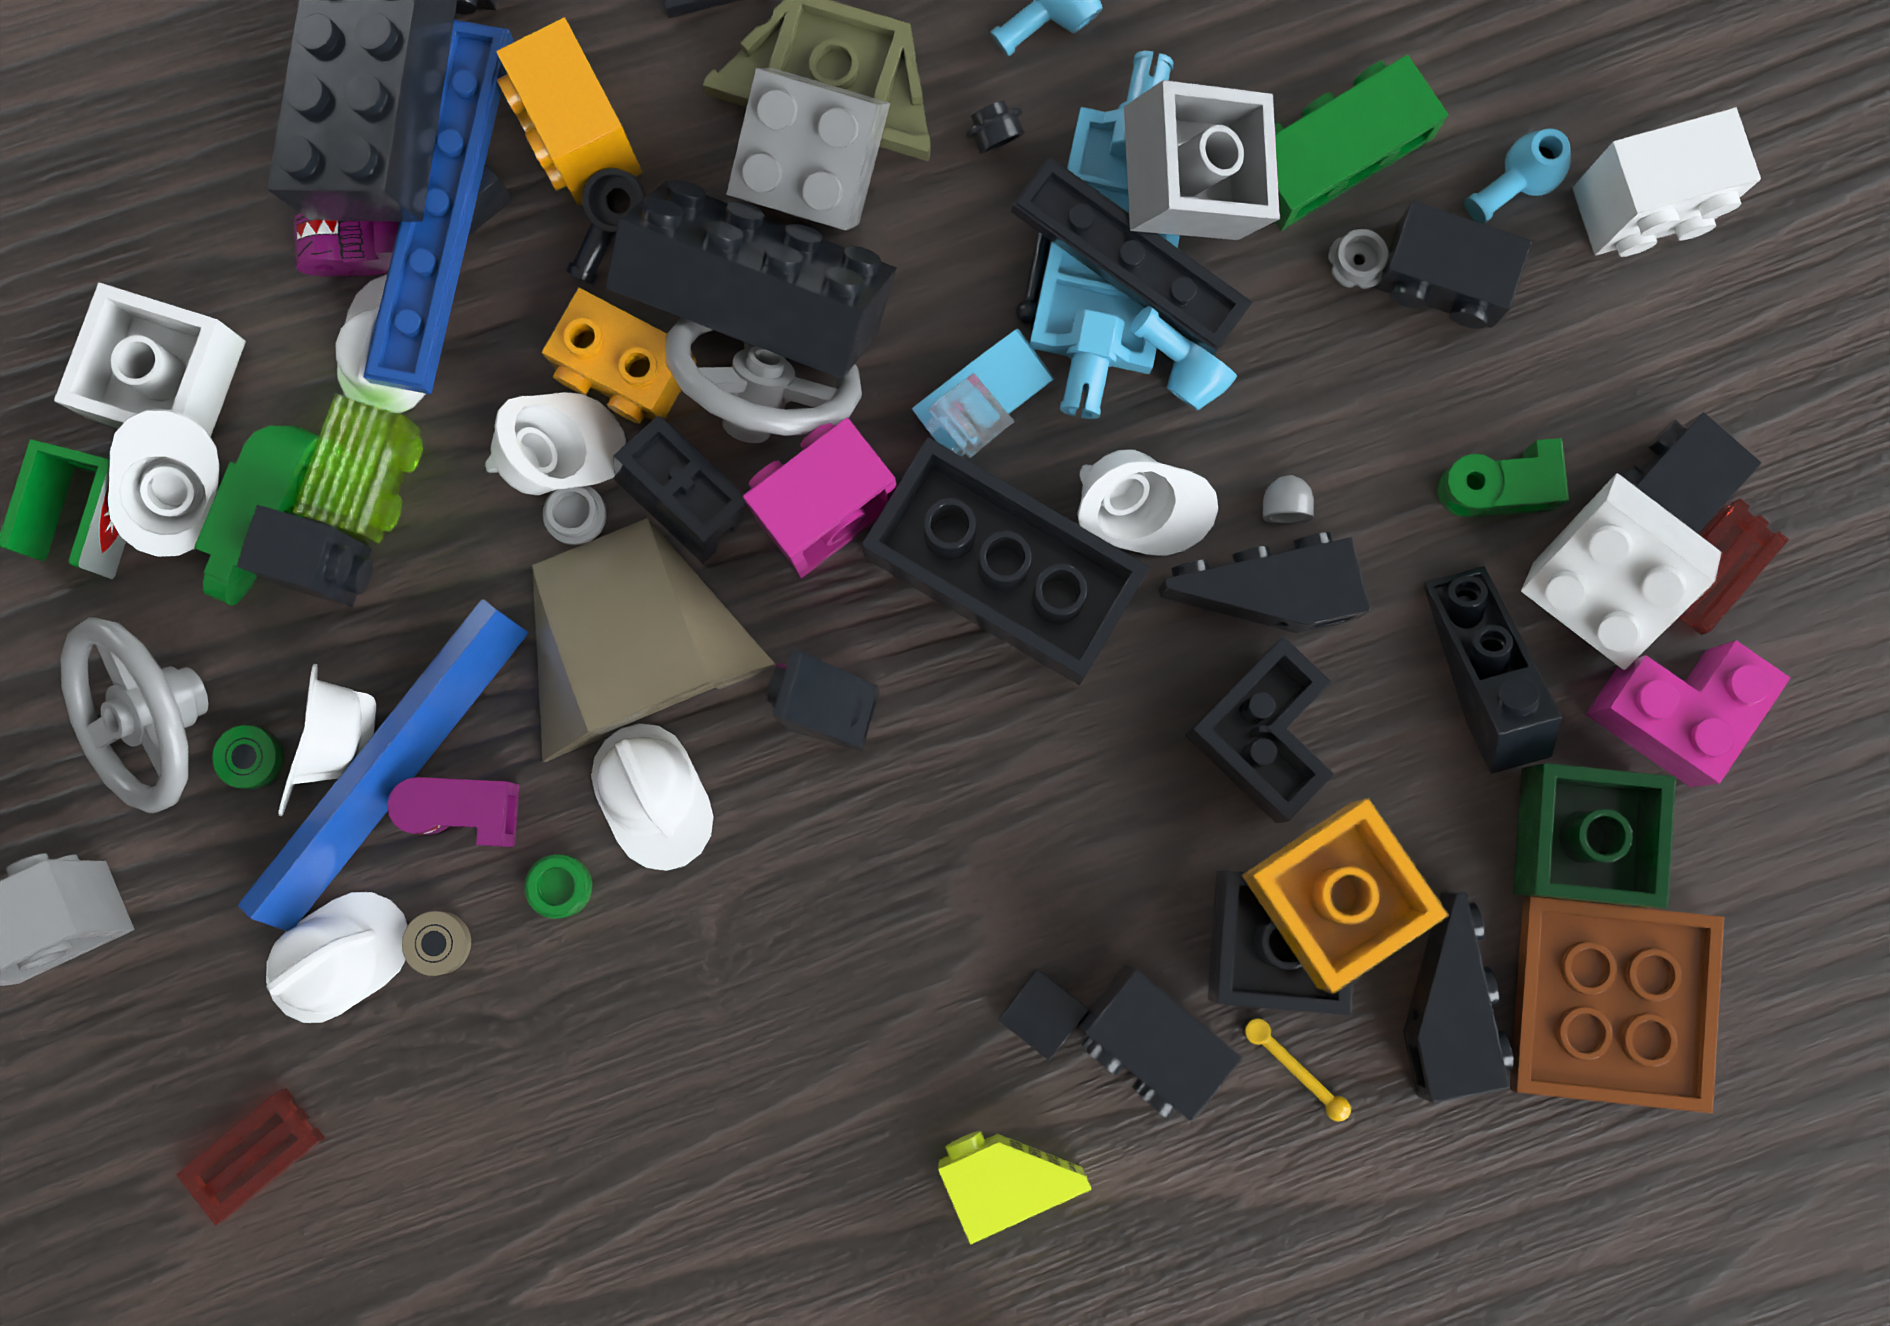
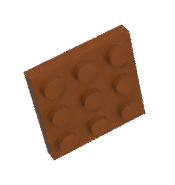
[1509,896,1725,1113]

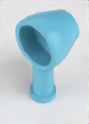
[990,0,1103,57]
[1464,129,1571,224]
[1130,306,1237,410]

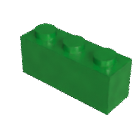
[1275,54,1449,232]

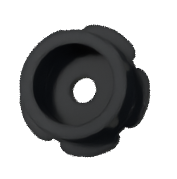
[966,101,1024,154]

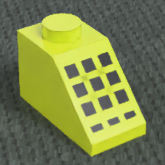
[938,1131,1092,1244]

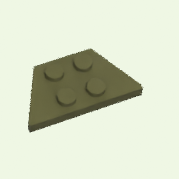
[703,0,931,161]

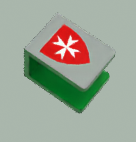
[0,439,126,579]

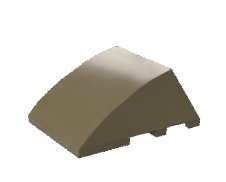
[532,518,776,762]

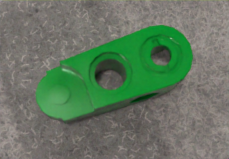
[194,425,330,606]

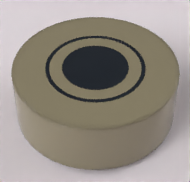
[402,911,471,976]

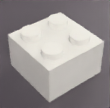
[1572,107,1761,257]
[54,283,246,437]
[1521,473,1721,670]

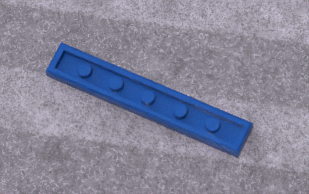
[363,20,514,395]
[238,599,529,931]

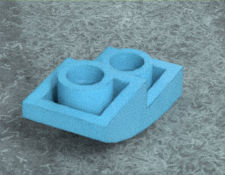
[912,329,1055,453]

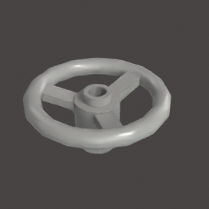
[666,318,862,443]
[60,617,208,813]

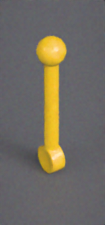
[1244,1018,1351,1122]

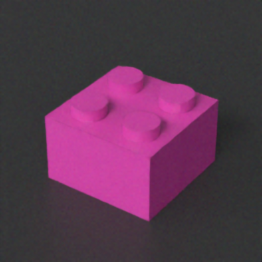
[743,417,897,578]

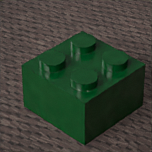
[1513,763,1676,909]

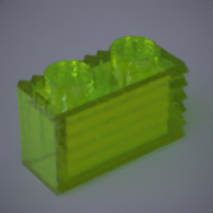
[292,394,422,544]

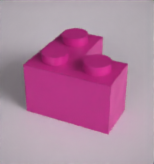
[1585,640,1791,787]

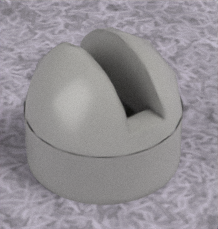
[1263,475,1314,524]

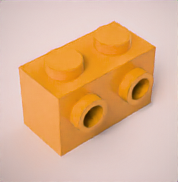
[542,288,697,424]

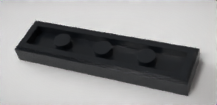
[1011,156,1253,356]

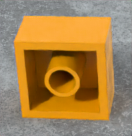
[496,17,643,205]
[1242,799,1448,993]

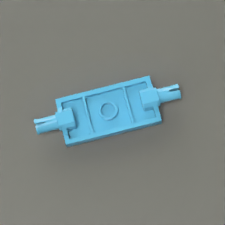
[1030,51,1180,419]

